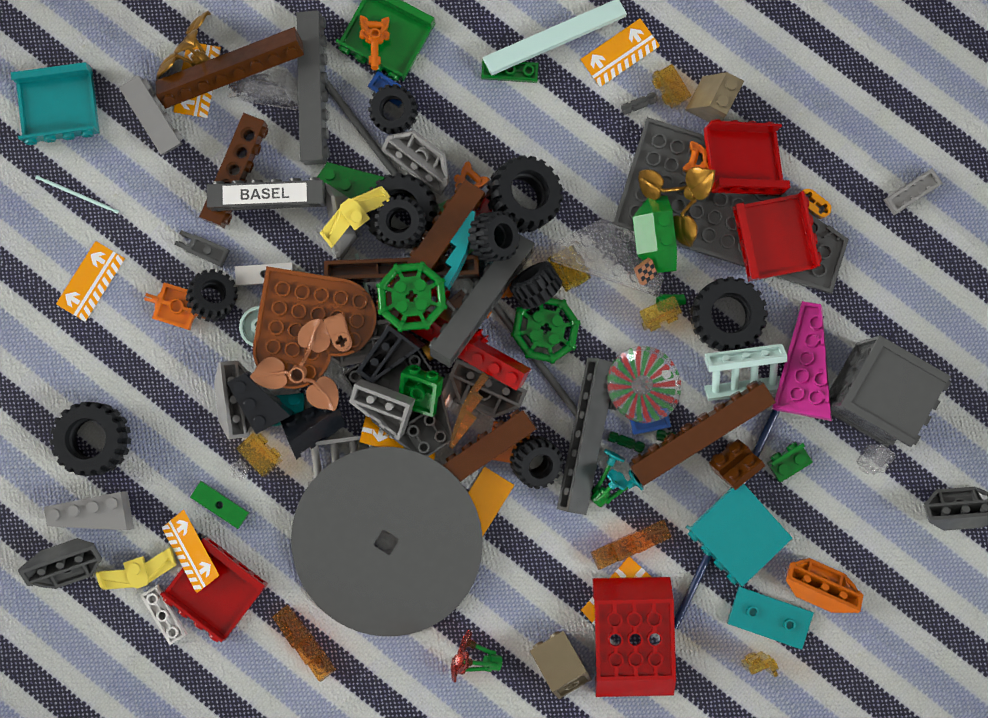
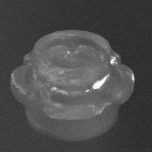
[229,460,249,479]

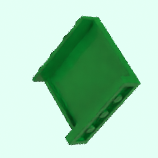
[336,0,435,82]

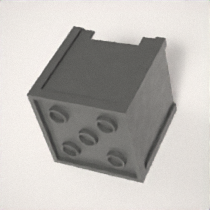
[829,335,951,447]

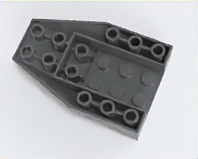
[342,350,454,457]

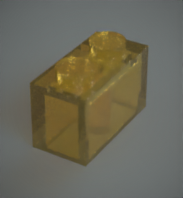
[236,433,282,477]

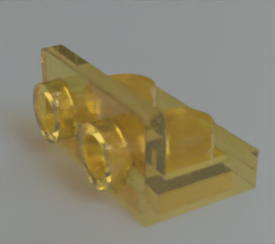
[652,64,692,109]

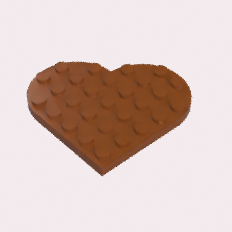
[253,266,377,389]

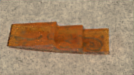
[449,372,489,449]
[591,519,672,570]
[272,605,336,682]

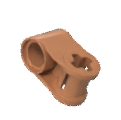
[323,312,352,352]

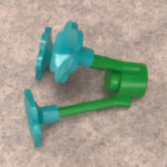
[590,449,644,507]

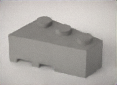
[349,379,415,441]

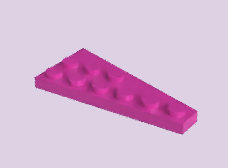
[772,301,832,421]

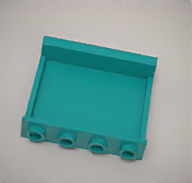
[11,62,100,145]
[686,484,793,587]

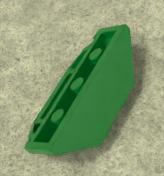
[632,195,677,273]

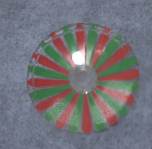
[607,346,681,423]

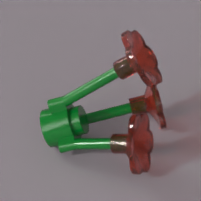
[451,629,502,683]

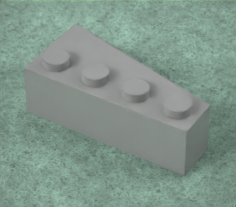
[119,76,183,155]
[44,491,134,530]

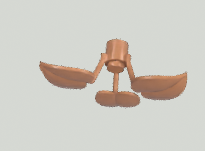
[250,318,339,411]

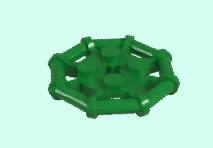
[376,261,447,332]
[510,298,581,364]

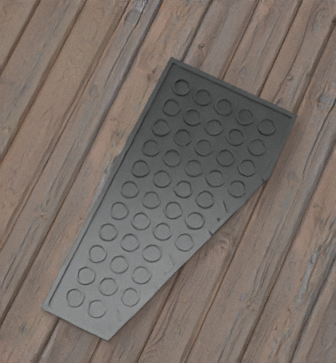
[613,117,849,294]

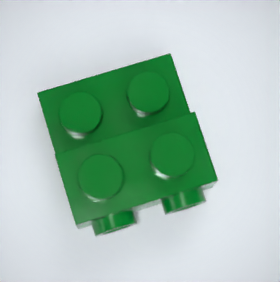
[399,365,443,417]

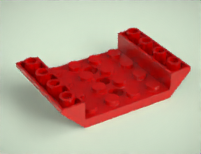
[592,577,676,697]

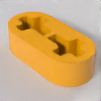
[803,189,831,219]

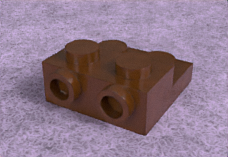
[709,439,765,490]

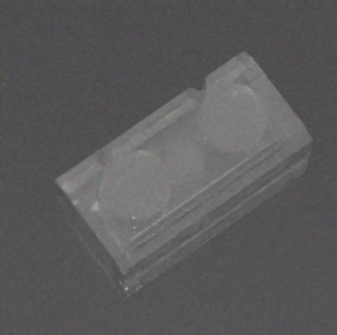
[856,445,896,475]

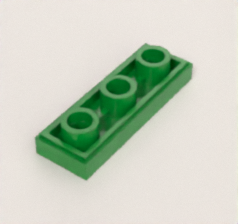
[481,59,539,83]
[190,481,250,529]

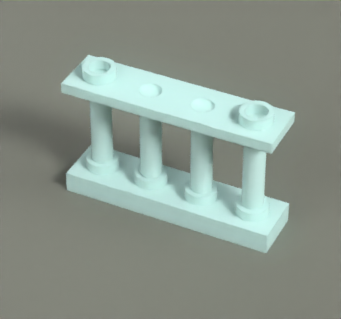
[704,344,787,401]

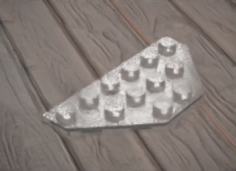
[550,219,664,297]

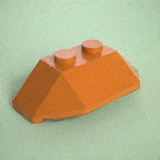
[786,558,864,613]

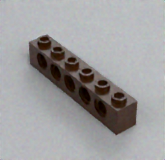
[199,112,269,229]

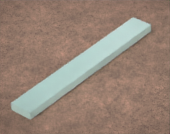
[483,0,627,76]

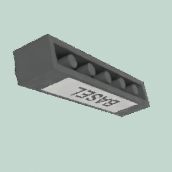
[207,177,326,211]

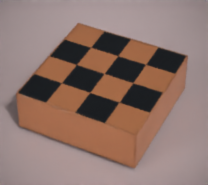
[633,258,658,285]

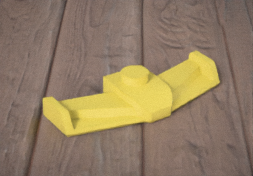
[320,186,390,249]
[96,547,177,590]

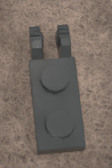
[174,230,230,267]

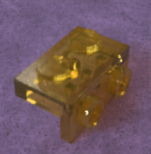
[547,245,591,292]
[639,296,682,332]
[741,651,779,677]

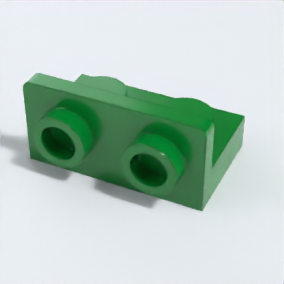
[767,441,813,483]

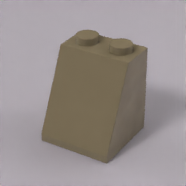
[685,72,744,122]
[530,631,592,699]

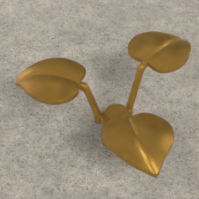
[156,11,211,80]
[638,167,715,247]

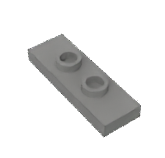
[883,168,943,215]

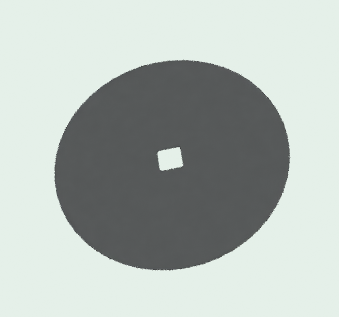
[291,447,483,636]

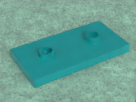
[727,586,814,650]

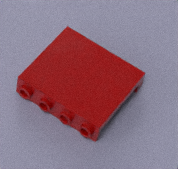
[704,119,791,195]
[732,191,822,282]
[160,537,268,643]

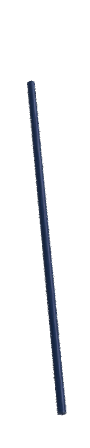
[674,316,824,629]

